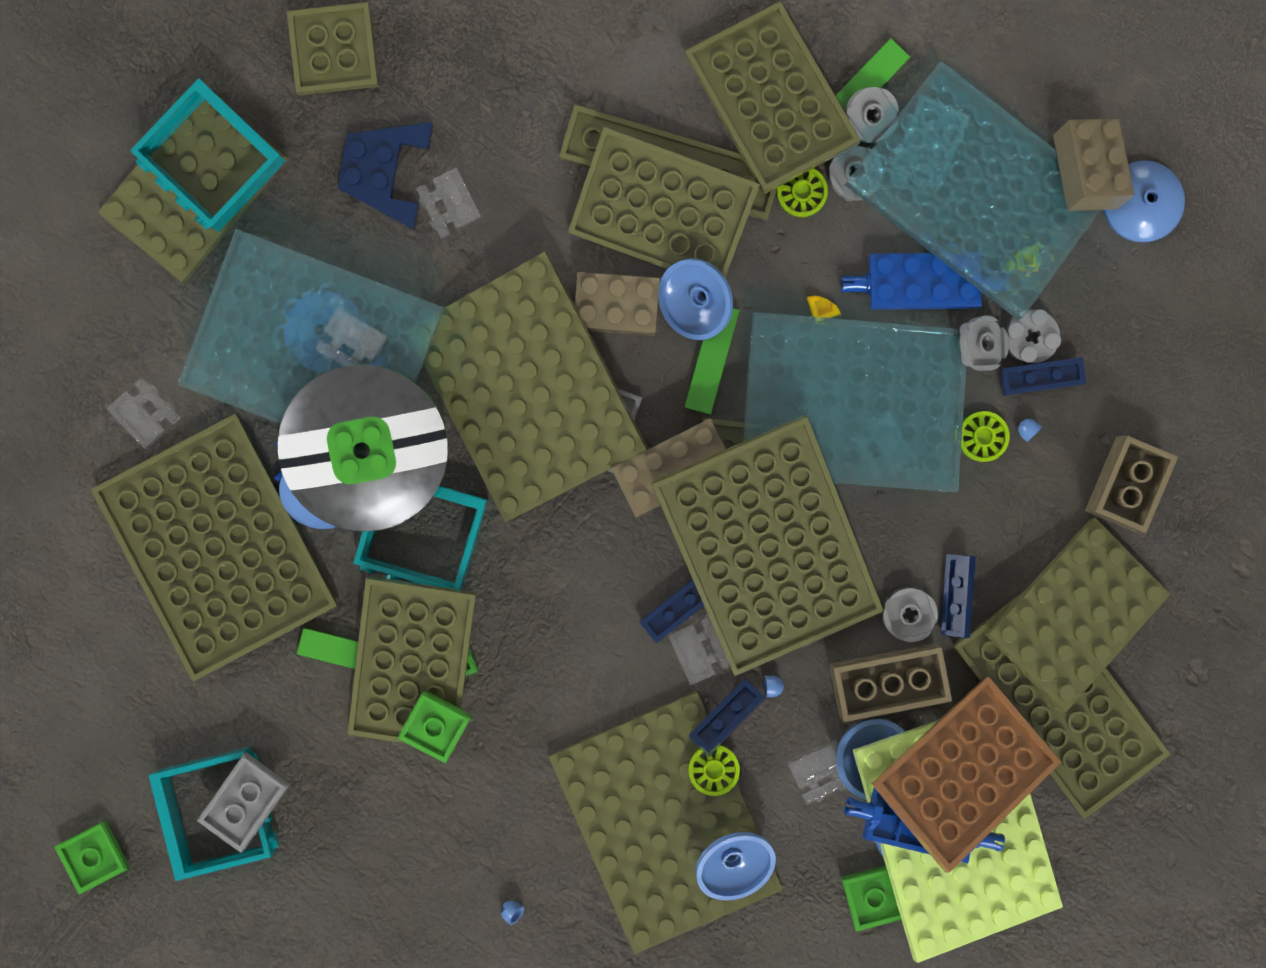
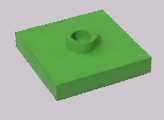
[397,690,472,764]
[54,820,130,895]
[841,865,902,932]

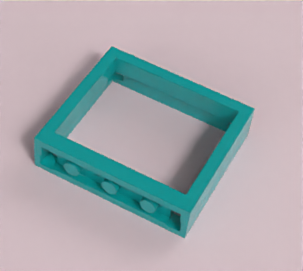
[130,78,286,232]
[353,485,489,590]
[148,746,279,881]

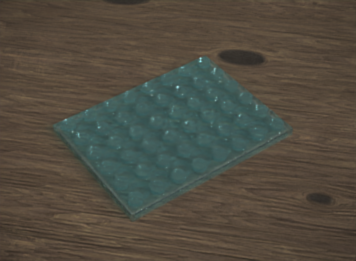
[845,61,1101,320]
[177,229,445,456]
[743,312,966,493]

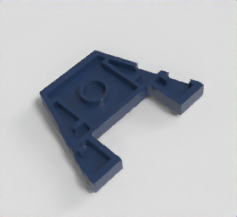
[338,123,433,230]

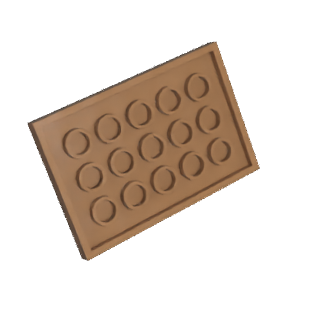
[871,676,1061,873]

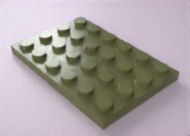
[684,1,861,195]
[98,100,288,283]
[568,127,760,277]
[985,518,1170,712]
[348,576,477,751]

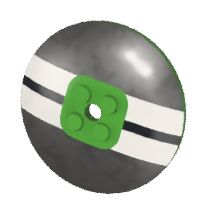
[278,364,448,531]

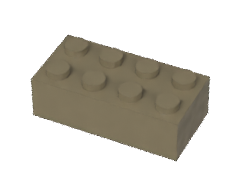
[611,419,725,517]
[829,643,952,722]

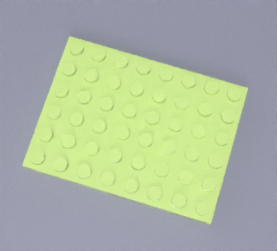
[852,720,1063,963]

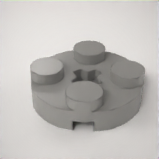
[843,87,899,143]
[828,145,883,201]
[1006,309,1061,364]
[960,316,1009,371]
[882,587,938,642]

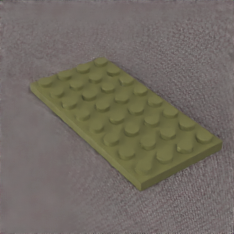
[952,591,1171,819]

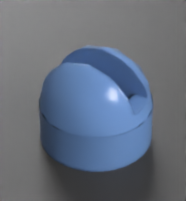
[1018,419,1042,442]
[764,676,784,698]
[500,900,524,925]

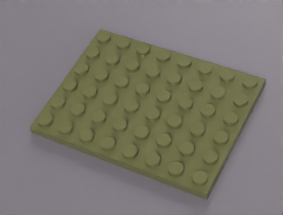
[406,252,648,522]
[91,413,339,682]
[651,415,884,676]
[549,691,783,954]

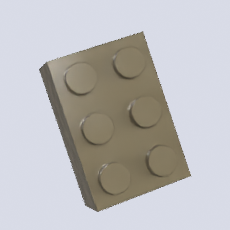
[1053,119,1135,211]
[575,272,660,336]
[1085,436,1178,533]

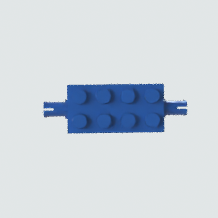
[841,253,1006,310]
[844,788,1005,864]

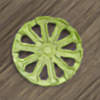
[777,168,828,218]
[957,411,1010,462]
[688,745,740,796]

